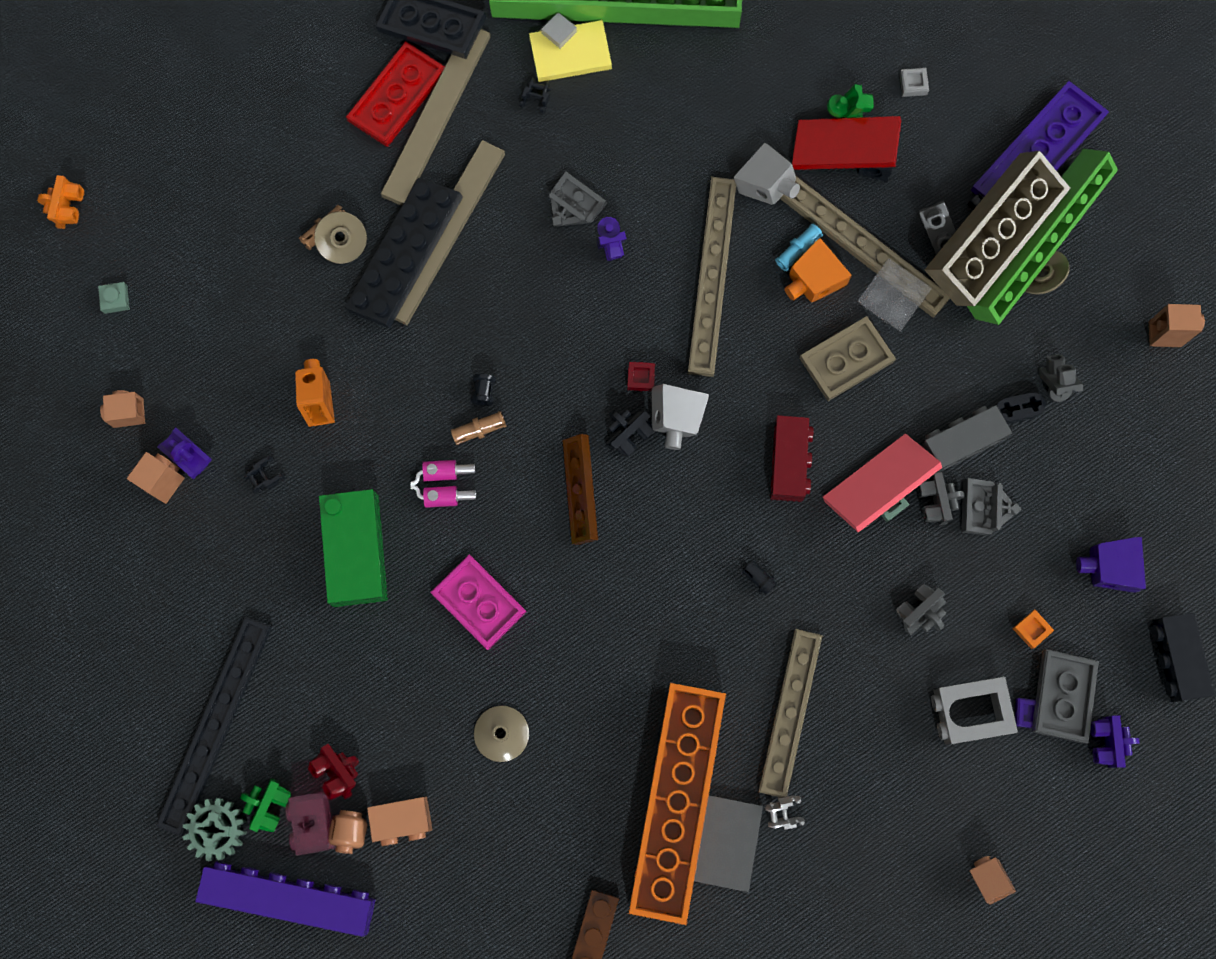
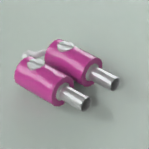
[411,460,476,508]

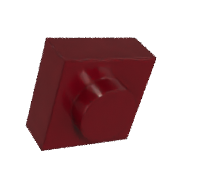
[627,362,655,391]

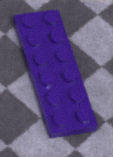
[971,81,1109,198]

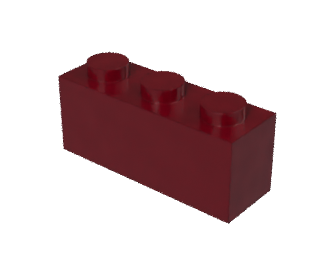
[770,415,814,502]

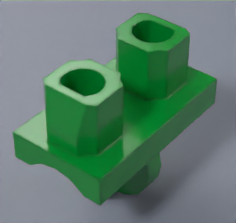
[827,84,874,118]
[240,778,291,832]

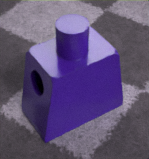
[1076,537,1146,592]

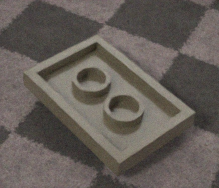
[799,316,896,401]

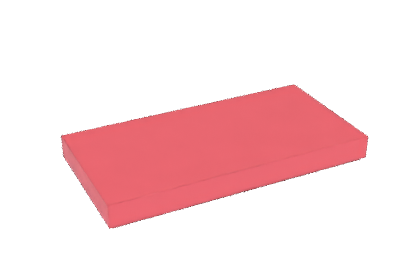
[823,434,942,532]

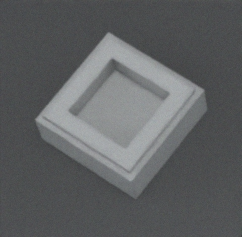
[541,13,577,49]
[900,68,929,97]

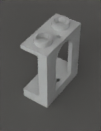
[931,677,1018,745]

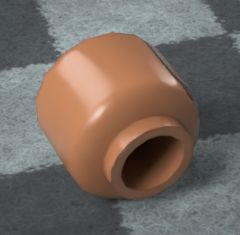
[328,810,368,854]

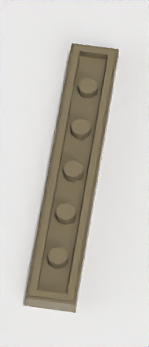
[758,629,822,798]

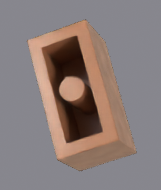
[1149,304,1205,347]
[127,452,185,504]
[368,797,432,846]

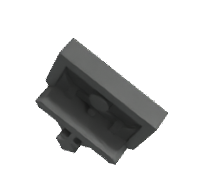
[549,172,607,226]
[961,478,1022,535]

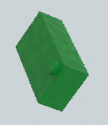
[319,489,388,607]

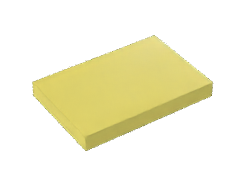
[529,20,612,82]

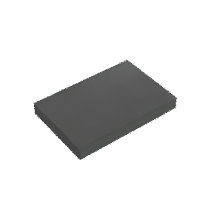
[1031,649,1099,744]
[694,796,763,892]

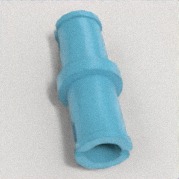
[775,224,823,271]

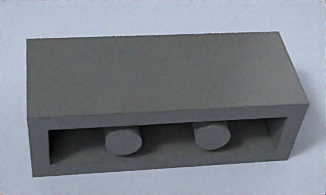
[921,405,1012,473]

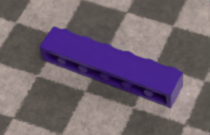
[195,862,376,937]

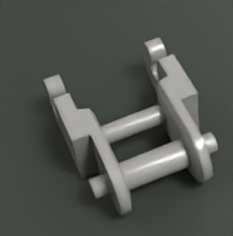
[765,795,805,830]

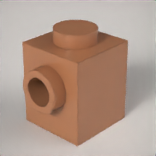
[100,390,145,428]
[970,856,1016,905]

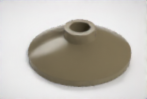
[314,211,367,264]
[1025,251,1070,294]
[474,706,529,762]

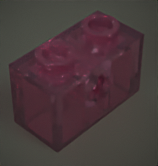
[286,792,335,856]

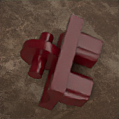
[308,744,359,800]

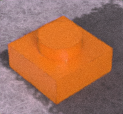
[1012,610,1054,649]

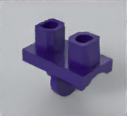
[597,217,626,261]
[157,428,212,479]
[1090,715,1140,768]

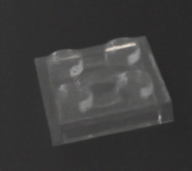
[857,258,932,332]

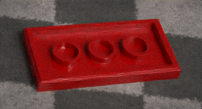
[346,42,445,147]
[792,116,901,170]

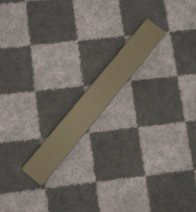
[381,30,490,205]
[395,140,505,325]
[780,176,950,318]
[688,177,736,377]

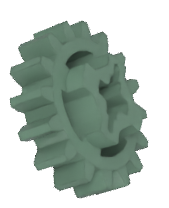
[183,798,247,861]

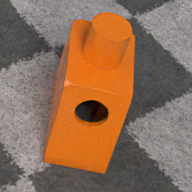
[784,238,852,302]
[295,359,335,427]

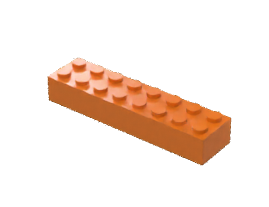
[629,683,726,925]

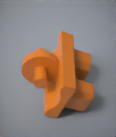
[37,175,85,229]

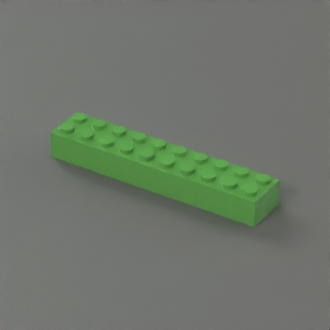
[489,0,742,28]

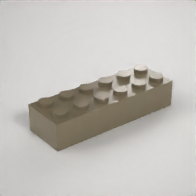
[925,151,1070,306]

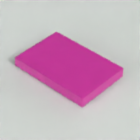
[430,554,526,650]

